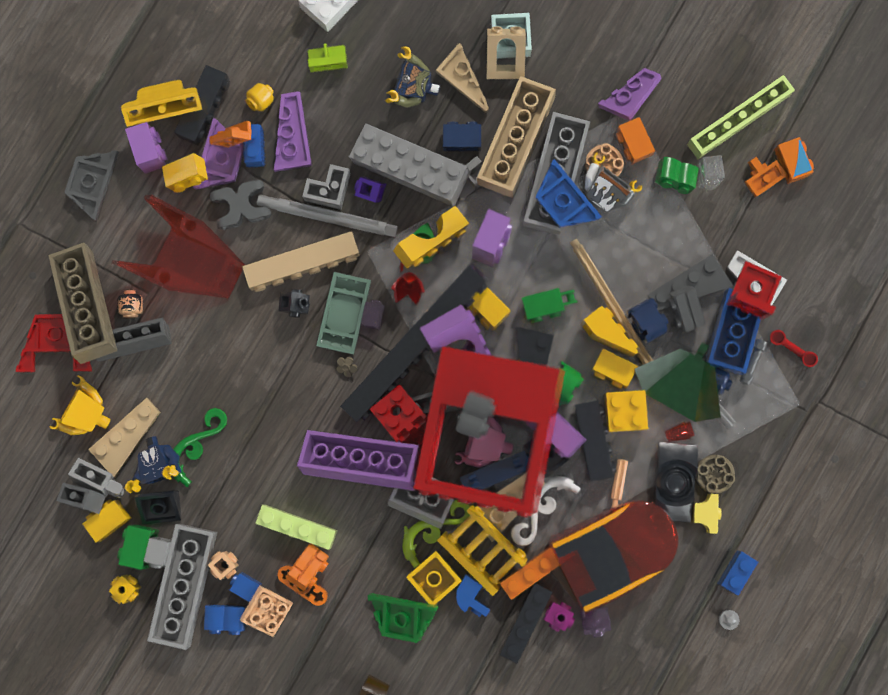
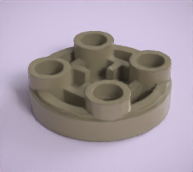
[696,455,735,494]

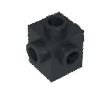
[278,289,310,318]

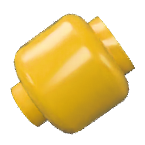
[246,83,274,111]

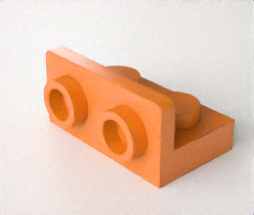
[209,121,252,148]

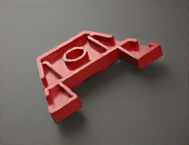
[16,314,92,372]

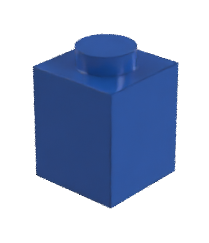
[230,572,262,602]

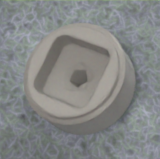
[719,610,739,630]

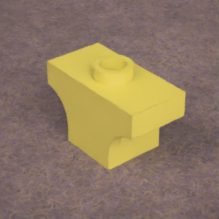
[691,494,721,534]

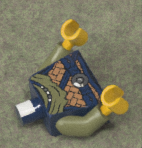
[385,46,440,108]

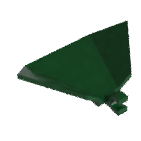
[635,342,721,422]

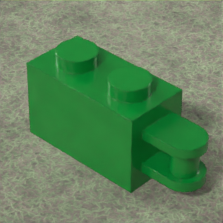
[521,288,578,324]

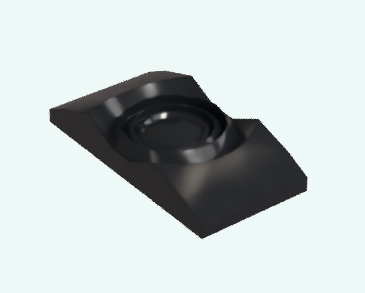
[651,442,698,522]

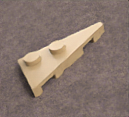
[436,43,489,113]

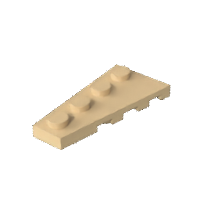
[475,472,545,542]

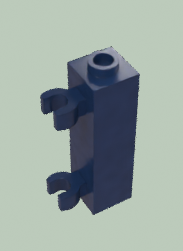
[460,450,530,490]

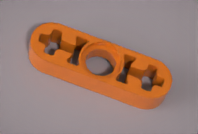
[278,565,328,606]

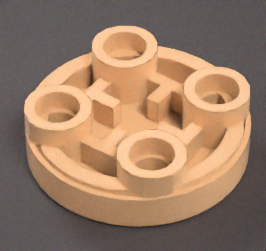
[585,143,624,176]

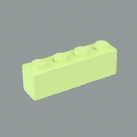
[255,505,338,550]

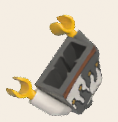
[584,152,642,212]

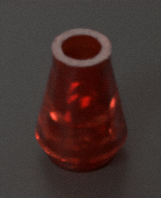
[665,421,695,442]

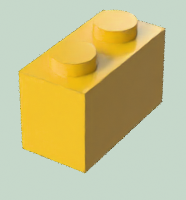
[162,153,208,193]
[591,349,638,389]
[82,499,132,542]

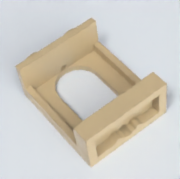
[486,26,526,79]

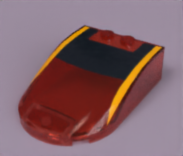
[549,500,678,614]

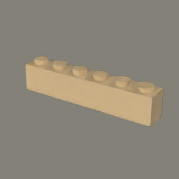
[242,231,360,292]

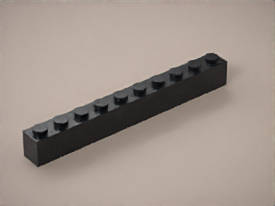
[340,264,489,422]

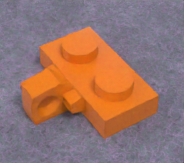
[744,157,787,198]

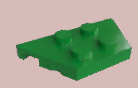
[368,593,438,643]

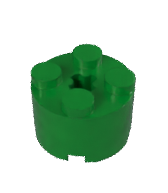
[558,361,584,406]

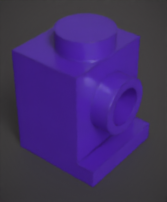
[354,177,386,203]

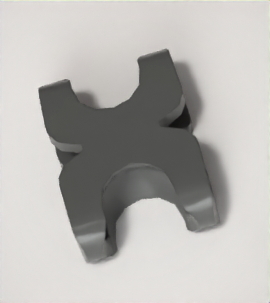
[210,180,271,230]

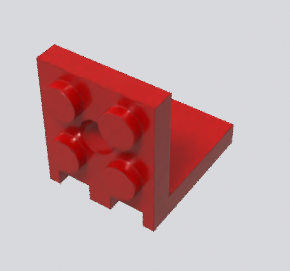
[726,261,782,320]
[370,384,428,448]

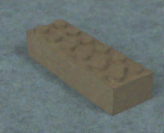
[48,242,117,364]

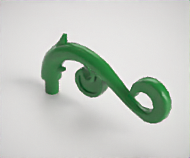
[173,408,227,487]

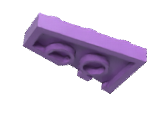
[598,68,661,121]

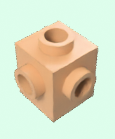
[208,551,239,580]

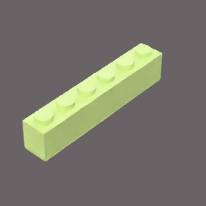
[687,75,795,159]

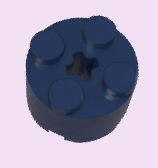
[626,298,668,344]

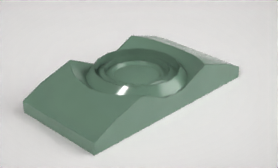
[316,272,371,355]

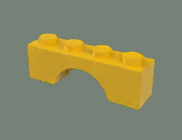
[393,206,470,269]

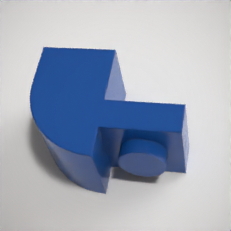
[456,574,490,617]

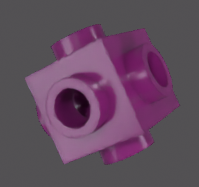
[543,601,575,632]

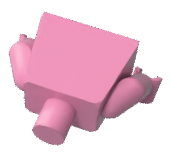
[455,416,513,468]

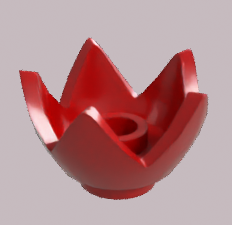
[391,272,425,305]

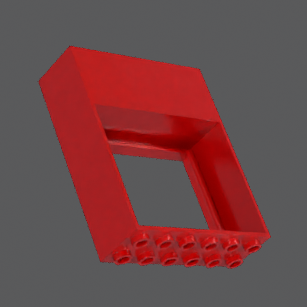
[414,346,565,517]

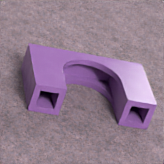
[420,305,492,356]

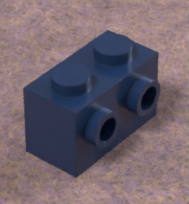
[443,122,481,151]

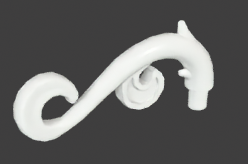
[511,476,581,546]

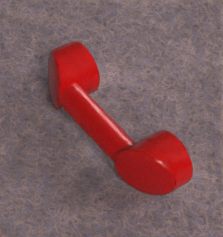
[770,329,818,367]

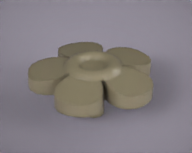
[336,357,357,377]

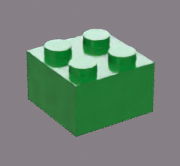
[117,525,159,570]

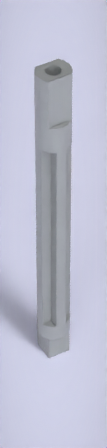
[257,195,398,237]

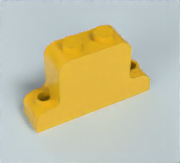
[121,80,202,127]

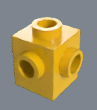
[109,575,141,604]

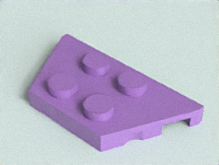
[193,118,244,189]

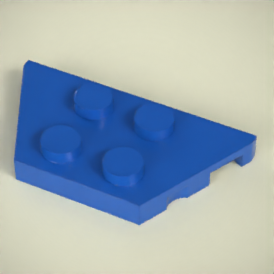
[535,159,602,228]

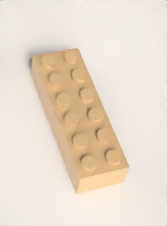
[477,76,556,198]

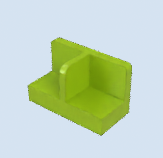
[308,44,348,72]

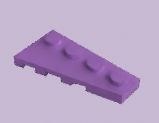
[274,91,312,172]

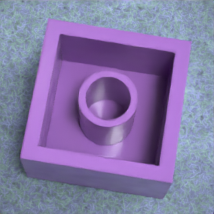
[125,122,167,173]

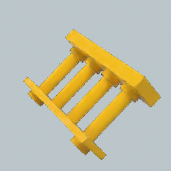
[437,504,528,596]

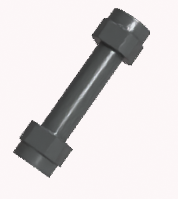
[739,339,767,386]

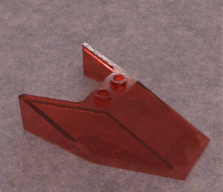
[111,195,245,298]

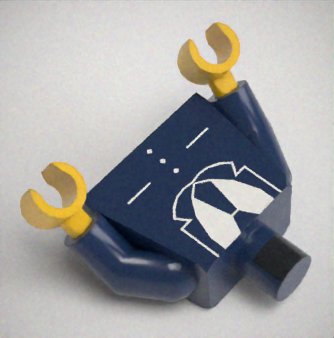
[125,436,182,493]

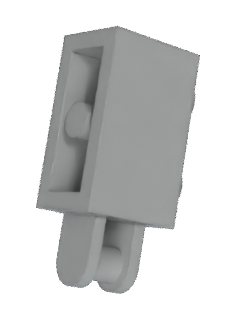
[68,458,124,498]

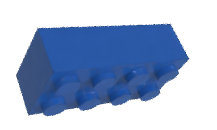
[705,288,761,375]

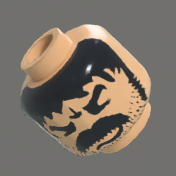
[117,290,143,318]

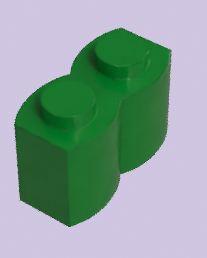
[655,157,699,194]

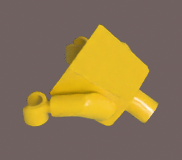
[50,375,111,435]

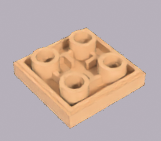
[240,585,293,637]

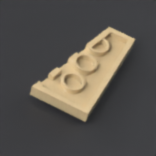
[88,398,161,478]

